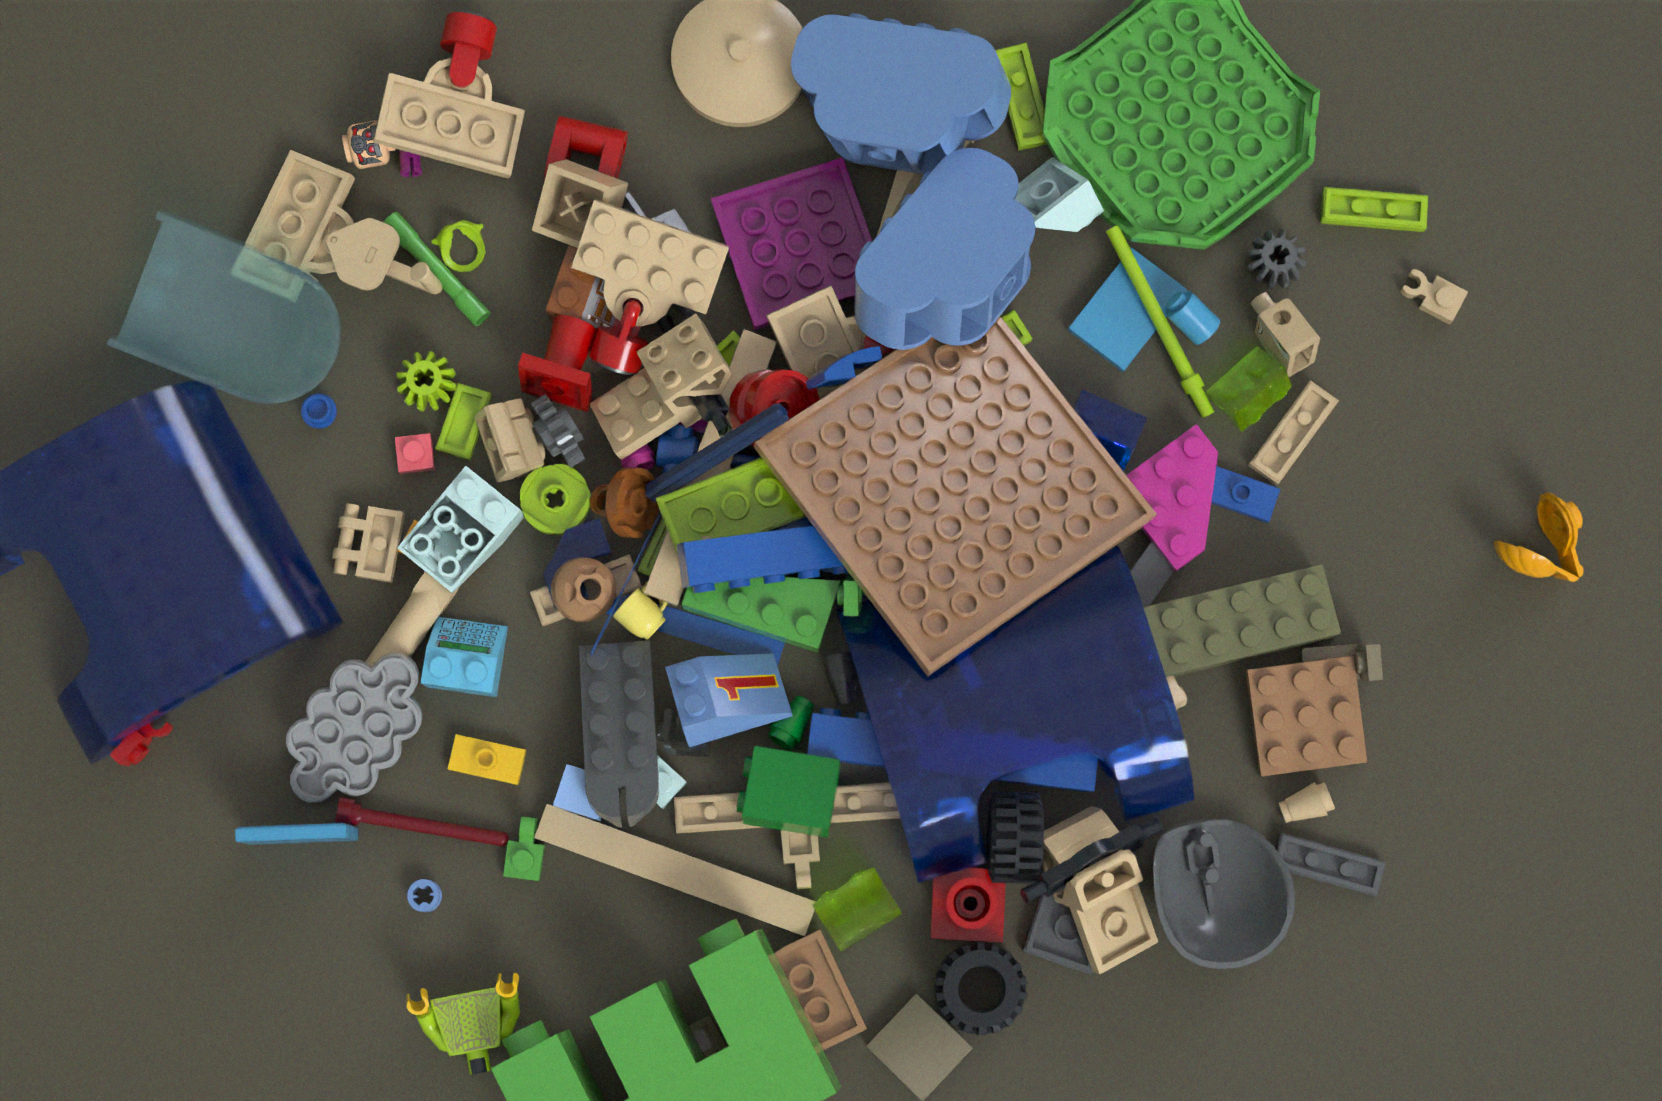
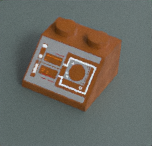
[546,245,615,330]

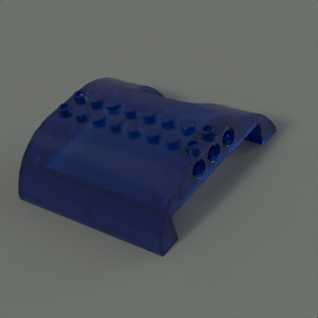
[0,380,344,764]
[836,544,1194,883]

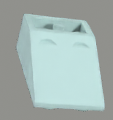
[397,466,524,593]

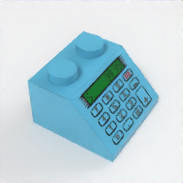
[421,617,508,697]

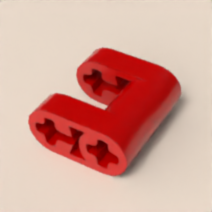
[544,116,628,179]

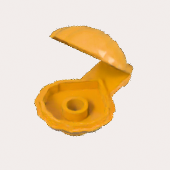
[1494,492,1584,582]

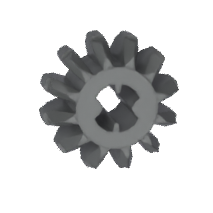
[1246,229,1307,289]

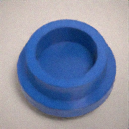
[301,393,337,429]

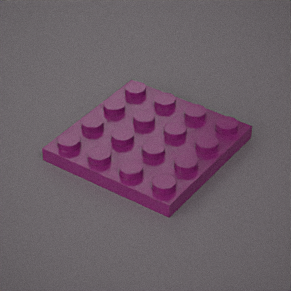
[710,157,873,330]

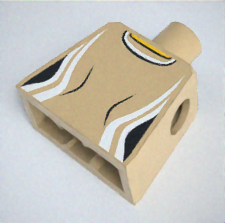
[1251,292,1320,380]

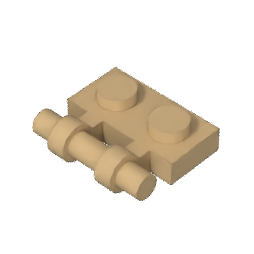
[332,503,405,583]

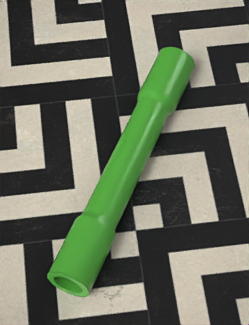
[383,212,491,326]

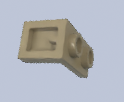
[1300,642,1383,681]

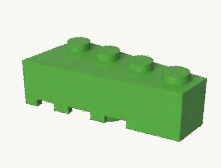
[682,577,841,653]

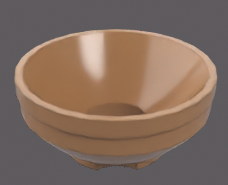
[551,557,616,622]

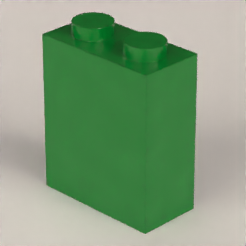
[737,746,840,838]

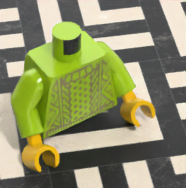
[406,973,520,1075]

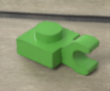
[837,573,866,616]
[503,817,545,881]

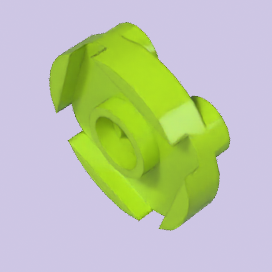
[520,464,591,536]

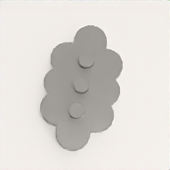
[286,653,423,803]

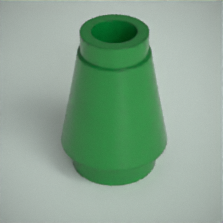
[767,695,815,751]

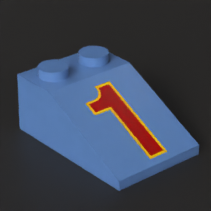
[665,653,793,747]

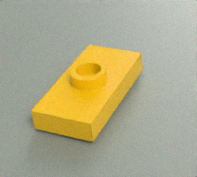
[448,734,527,785]

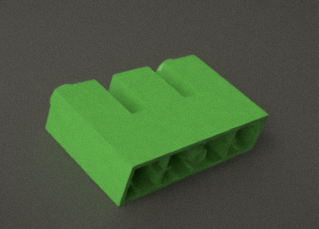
[491,919,842,1101]

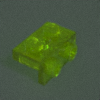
[1206,346,1292,432]
[813,867,902,952]

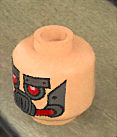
[342,120,396,169]

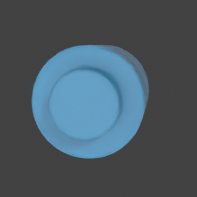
[1166,291,1220,345]

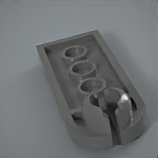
[579,640,659,828]

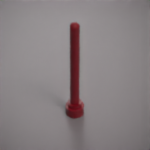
[335,797,509,846]

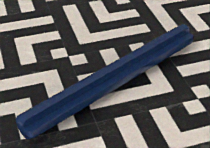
[645,403,788,502]

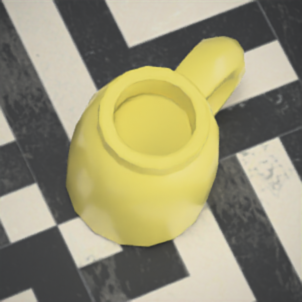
[613,582,668,640]

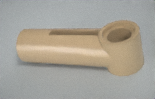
[365,571,460,666]

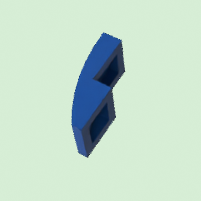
[806,346,882,389]

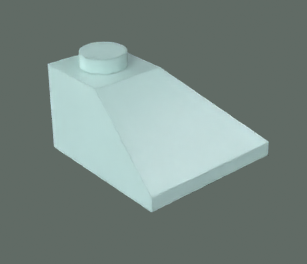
[1015,157,1104,232]

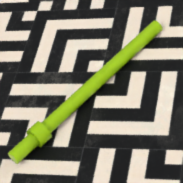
[1106,225,1214,418]

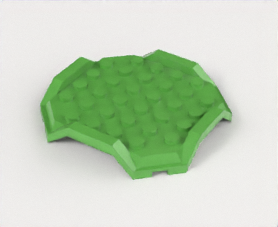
[1042,0,1320,250]

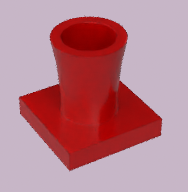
[518,315,597,412]
[930,866,1006,943]

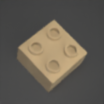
[532,160,628,248]

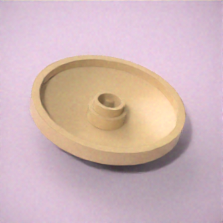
[671,0,802,127]

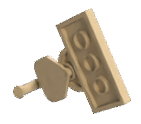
[230,150,442,303]

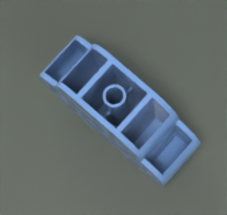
[791,13,1011,174]
[854,148,1035,350]

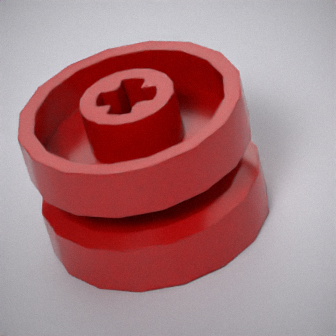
[729,369,820,447]

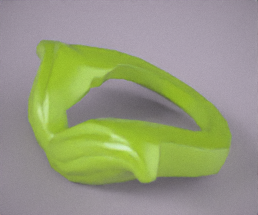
[431,220,486,272]

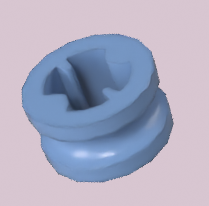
[407,879,442,912]

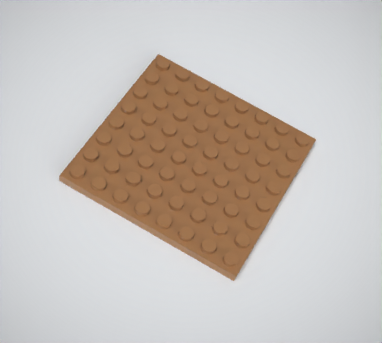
[754,317,1157,676]

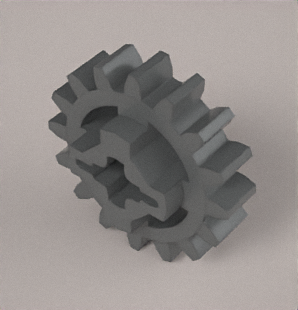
[530,394,585,468]

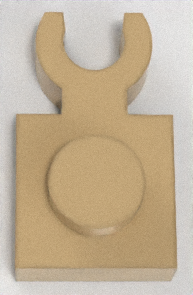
[1400,269,1468,325]

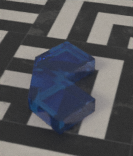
[543,518,611,609]

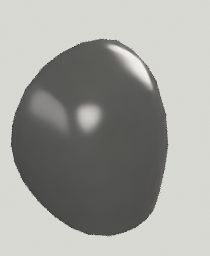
[1153,818,1295,969]

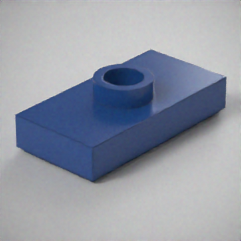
[1211,466,1280,523]

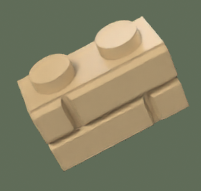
[474,398,545,482]

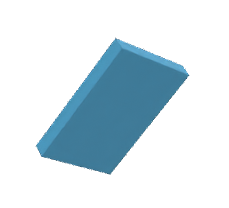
[1067,248,1187,372]
[235,823,358,845]

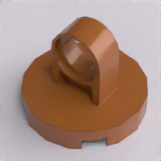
[590,467,659,538]

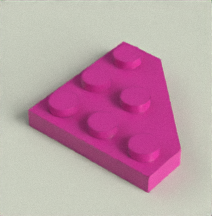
[1126,424,1218,572]

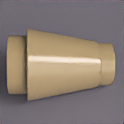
[1279,782,1335,823]

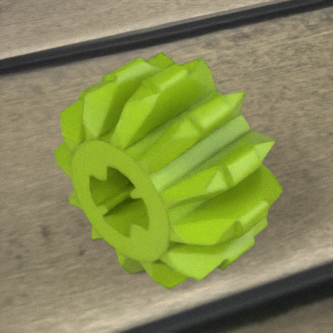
[396,351,457,412]

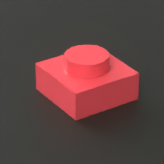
[395,433,435,474]

